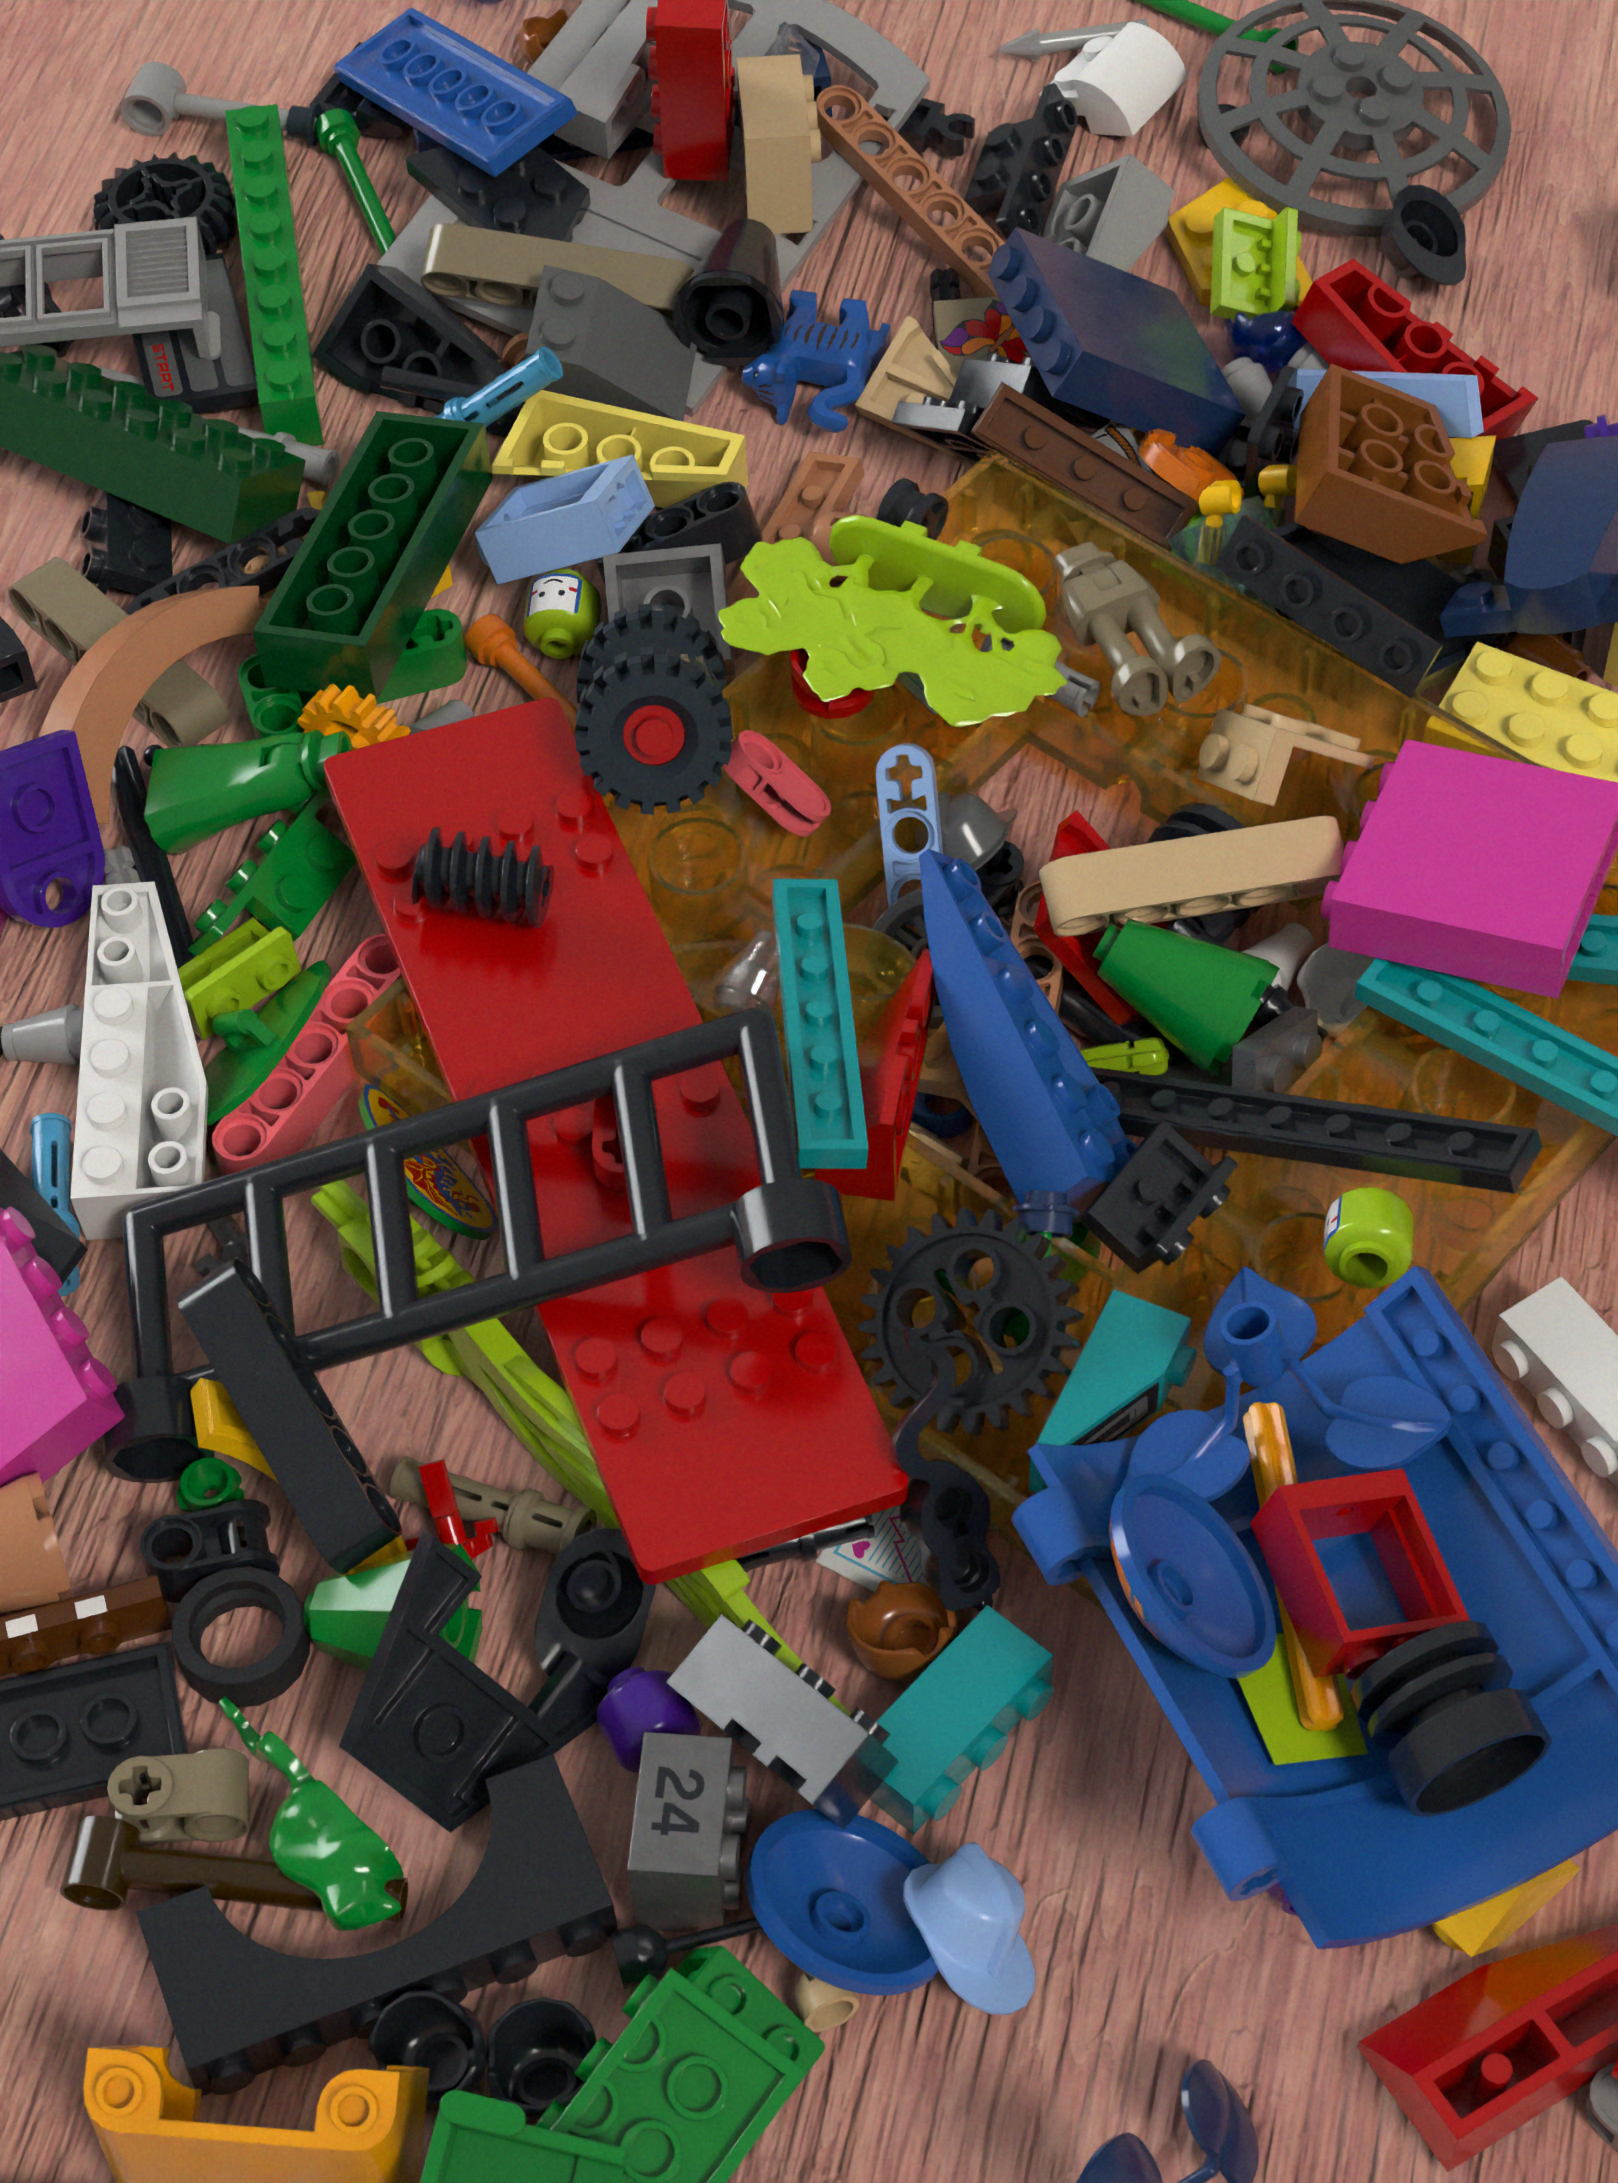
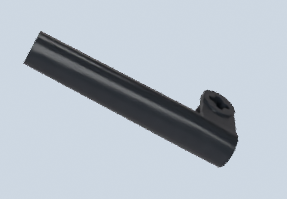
[975,841,1186,1074]

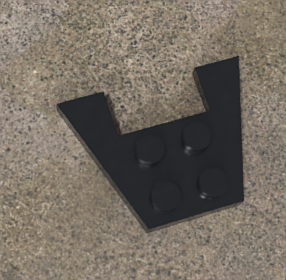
[339,1530,610,1833]

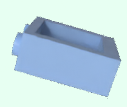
[475,454,655,585]

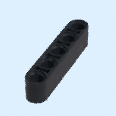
[177,1257,402,1575]

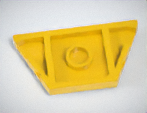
[1166,177,1313,306]

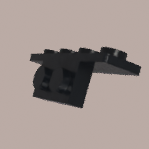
[964,83,1078,240]

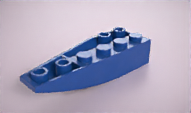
[919,849,1137,1223]

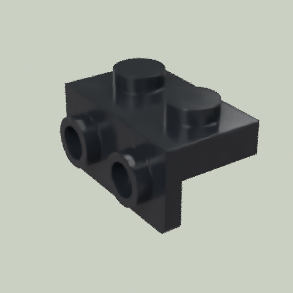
[80,491,173,595]
[1078,1120,1238,1275]

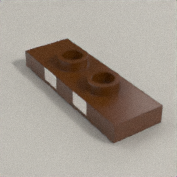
[0,1575,172,1677]

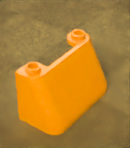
[83,2045,429,2183]

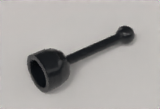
[611,1917,763,1989]

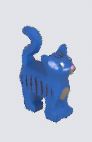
[742,290,891,433]

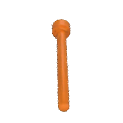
[464,614,578,736]

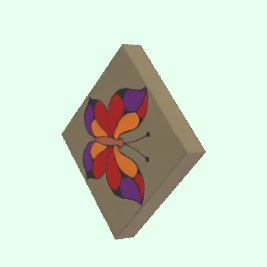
[933,296,1031,377]

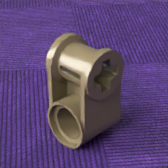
[107,1748,250,1846]

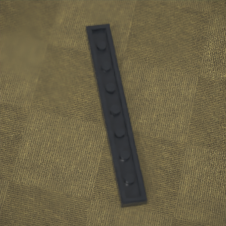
[1090,1067,1542,1194]

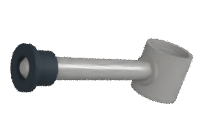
[120,62,323,146]

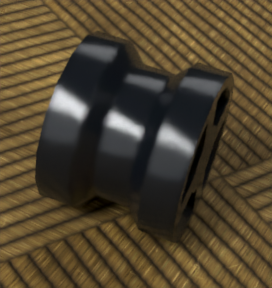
[876,478,949,540]

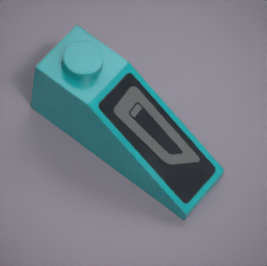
[1029,1289,1197,1493]

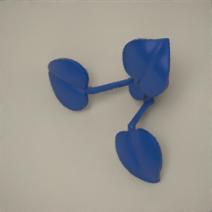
[1122,1266,1453,1502]

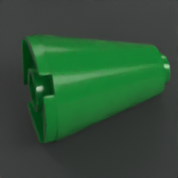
[1092,918,1280,1078]

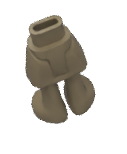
[1054,542,1222,716]

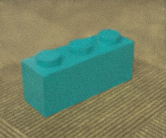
[869,1605,1054,1835]

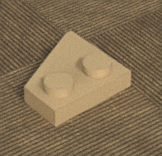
[855,315,957,456]

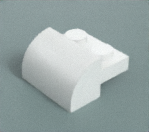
[1038,22,1188,137]

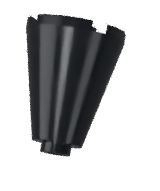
[673,219,784,367]

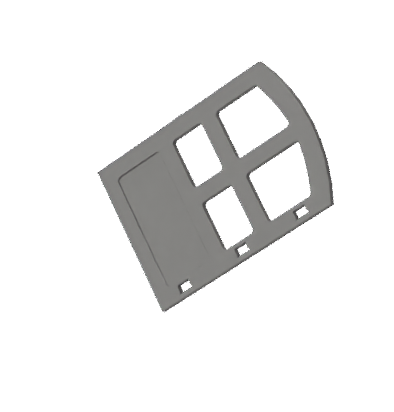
[376,0,930,417]

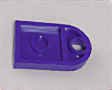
[0,730,105,928]

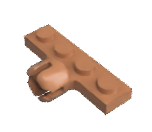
[728,451,868,606]

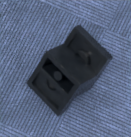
[891,354,1110,472]

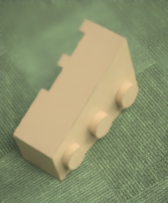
[736,54,821,234]

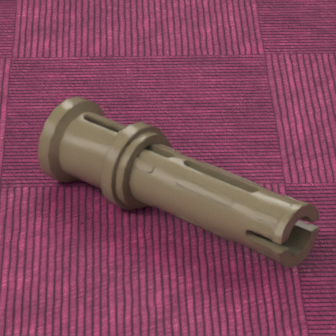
[390,1456,597,1555]

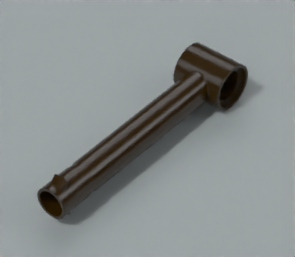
[60,1816,409,1922]

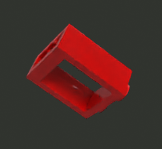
[1250,1468,1470,1680]

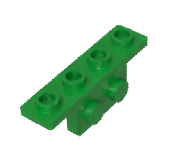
[187,787,357,957]

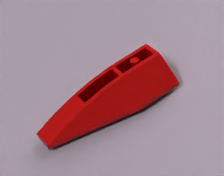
[1357,1924,1618,2173]

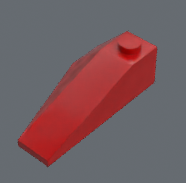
[815,949,937,1201]

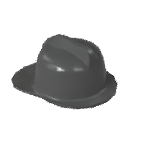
[914,792,1018,871]

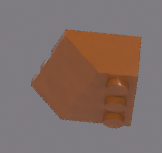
[1295,363,1488,564]

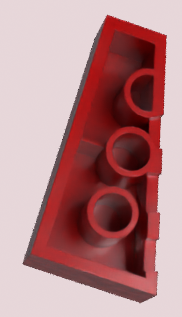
[646,0,737,182]
[1291,259,1539,441]

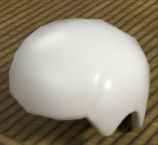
[1297,942,1390,1039]

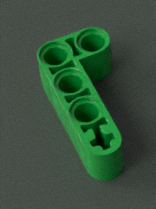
[238,609,468,740]

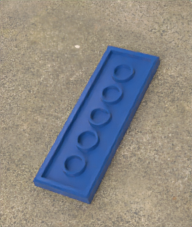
[333,7,578,177]

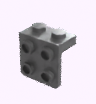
[1157,1006,1322,1095]

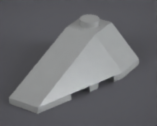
[1043,154,1175,272]

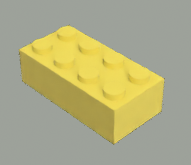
[1426,642,1618,783]

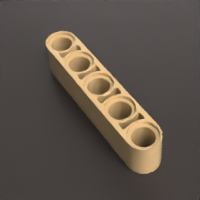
[1039,816,1345,937]

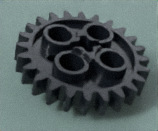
[857,1208,1084,1437]

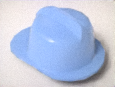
[903,1842,1035,2015]

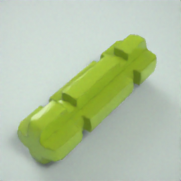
[1079,1037,1170,1076]

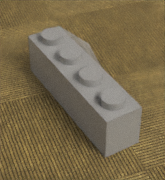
[554,0,658,160]

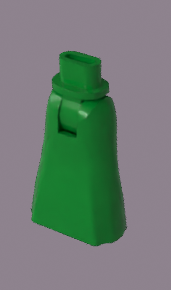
[144,730,352,855]

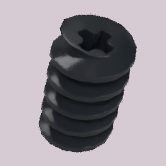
[412,826,554,928]

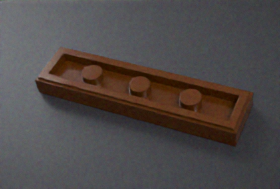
[970,382,1199,556]

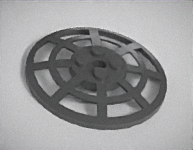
[1197,0,1511,238]

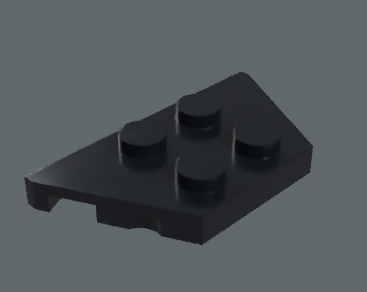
[405,146,591,242]

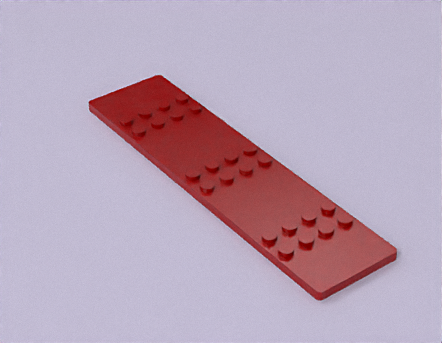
[324,697,908,1585]

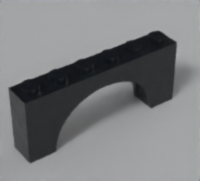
[136,1754,618,2097]

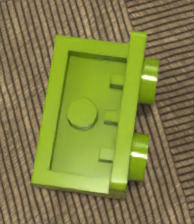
[1210,207,1302,330]
[178,918,302,1040]

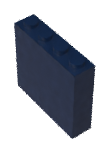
[987,227,1247,459]

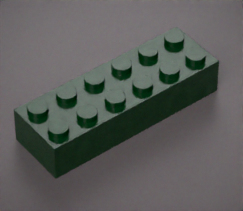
[0,344,306,544]
[253,411,493,701]

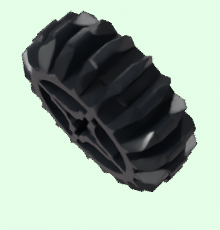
[93,152,237,255]

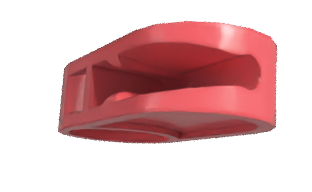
[723,730,832,837]

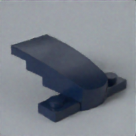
[1440,435,1618,638]

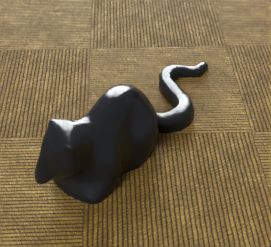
[891,1327,1001,1612]

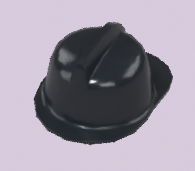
[1381,185,1466,286]
[534,1527,656,1681]

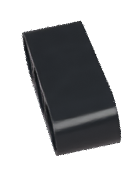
[594,482,762,588]

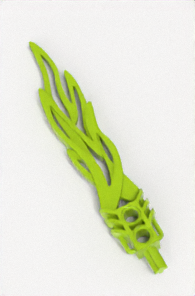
[311,1180,850,1716]

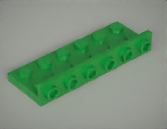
[535,1968,806,2183]

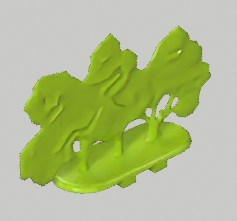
[718,515,1068,728]

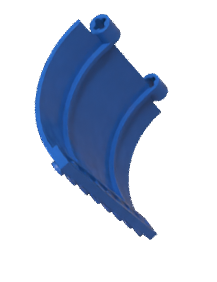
[1012,1265,1618,1949]

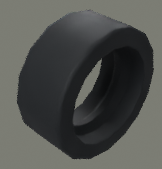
[172,1566,310,1708]

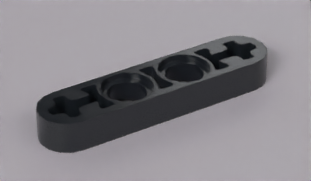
[126,508,320,615]

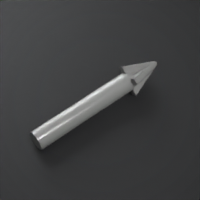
[999,19,1149,61]

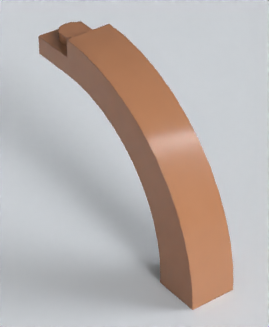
[38,586,271,824]

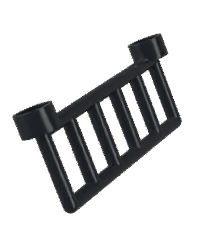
[102,1007,852,1483]

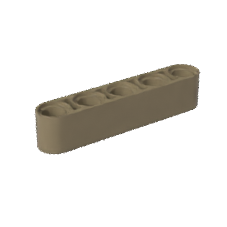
[420,223,694,320]
[8,557,229,748]

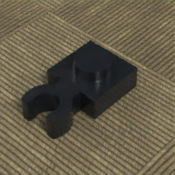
[881,98,975,156]

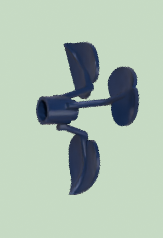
[1076,2059,1259,2183]

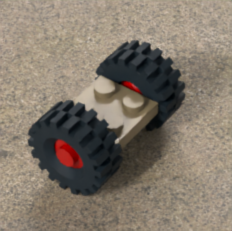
[575,604,733,815]

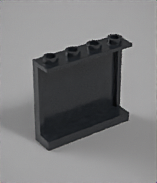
[1215,514,1505,698]

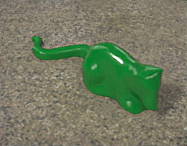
[218,1696,404,1931]

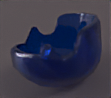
[1225,311,1309,374]

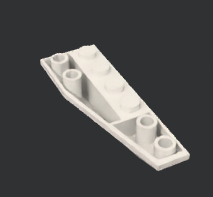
[70,881,209,1240]

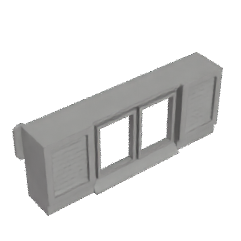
[0,217,222,360]

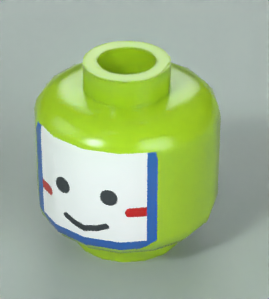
[522,569,601,659]
[1323,1187,1415,1289]

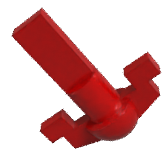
[404,1459,499,1560]

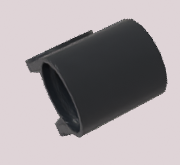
[140,1499,280,1603]

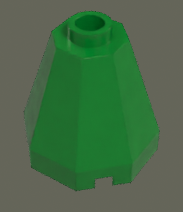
[303,1543,483,1672]

